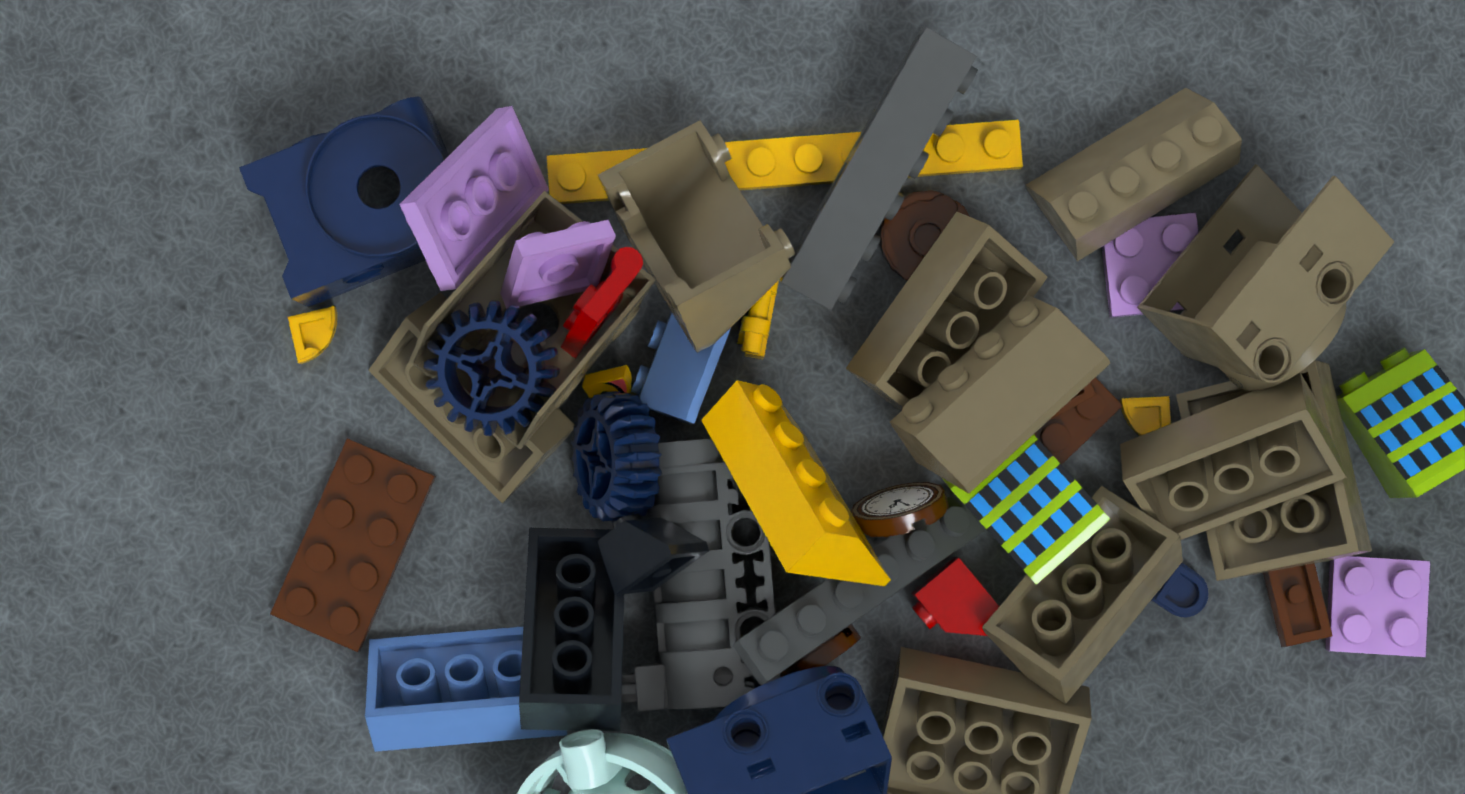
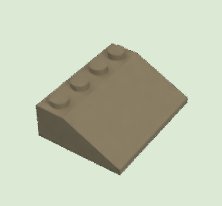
[1176,360,1372,581]
[881,647,1092,794]

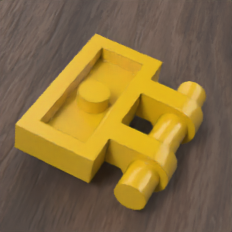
[737,280,779,360]

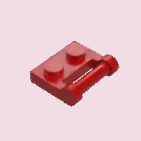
[560,247,643,359]

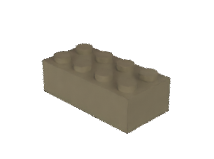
[845,212,1047,412]

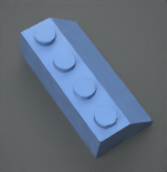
[631,302,731,424]
[365,627,567,752]

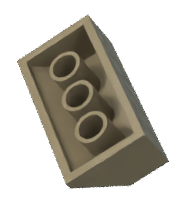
[1025,88,1242,262]
[368,292,575,504]
[890,295,1110,493]
[1120,373,1346,540]
[982,486,1183,705]

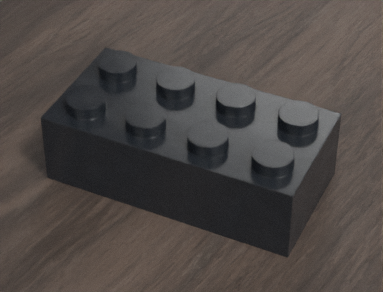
[519,527,625,732]

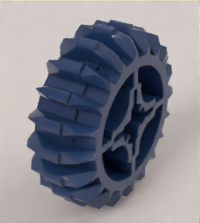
[423,300,560,436]
[571,391,662,523]

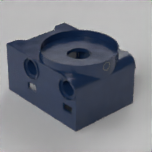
[239,96,449,307]
[666,666,892,794]

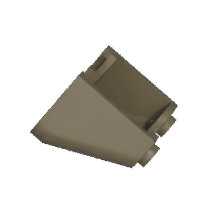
[598,120,795,353]

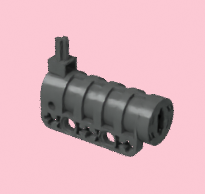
[621,439,780,711]

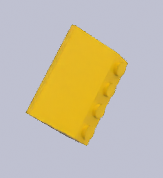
[701,380,891,586]

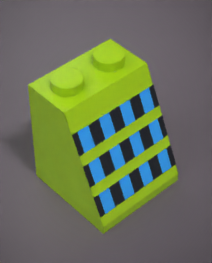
[1337,347,1465,498]
[941,434,1110,585]

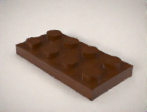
[270,438,436,652]

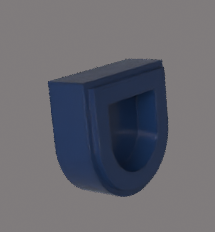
[1151,563,1208,617]

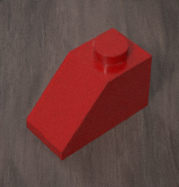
[911,557,1000,636]

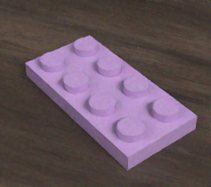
[399,106,549,291]

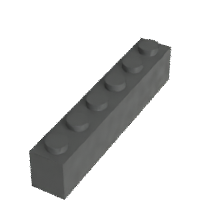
[780,27,978,310]

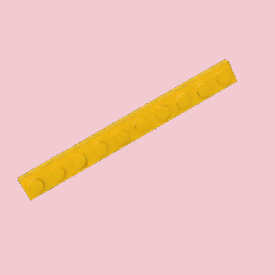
[547,120,1023,204]

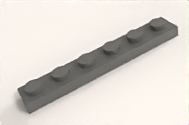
[732,494,985,686]

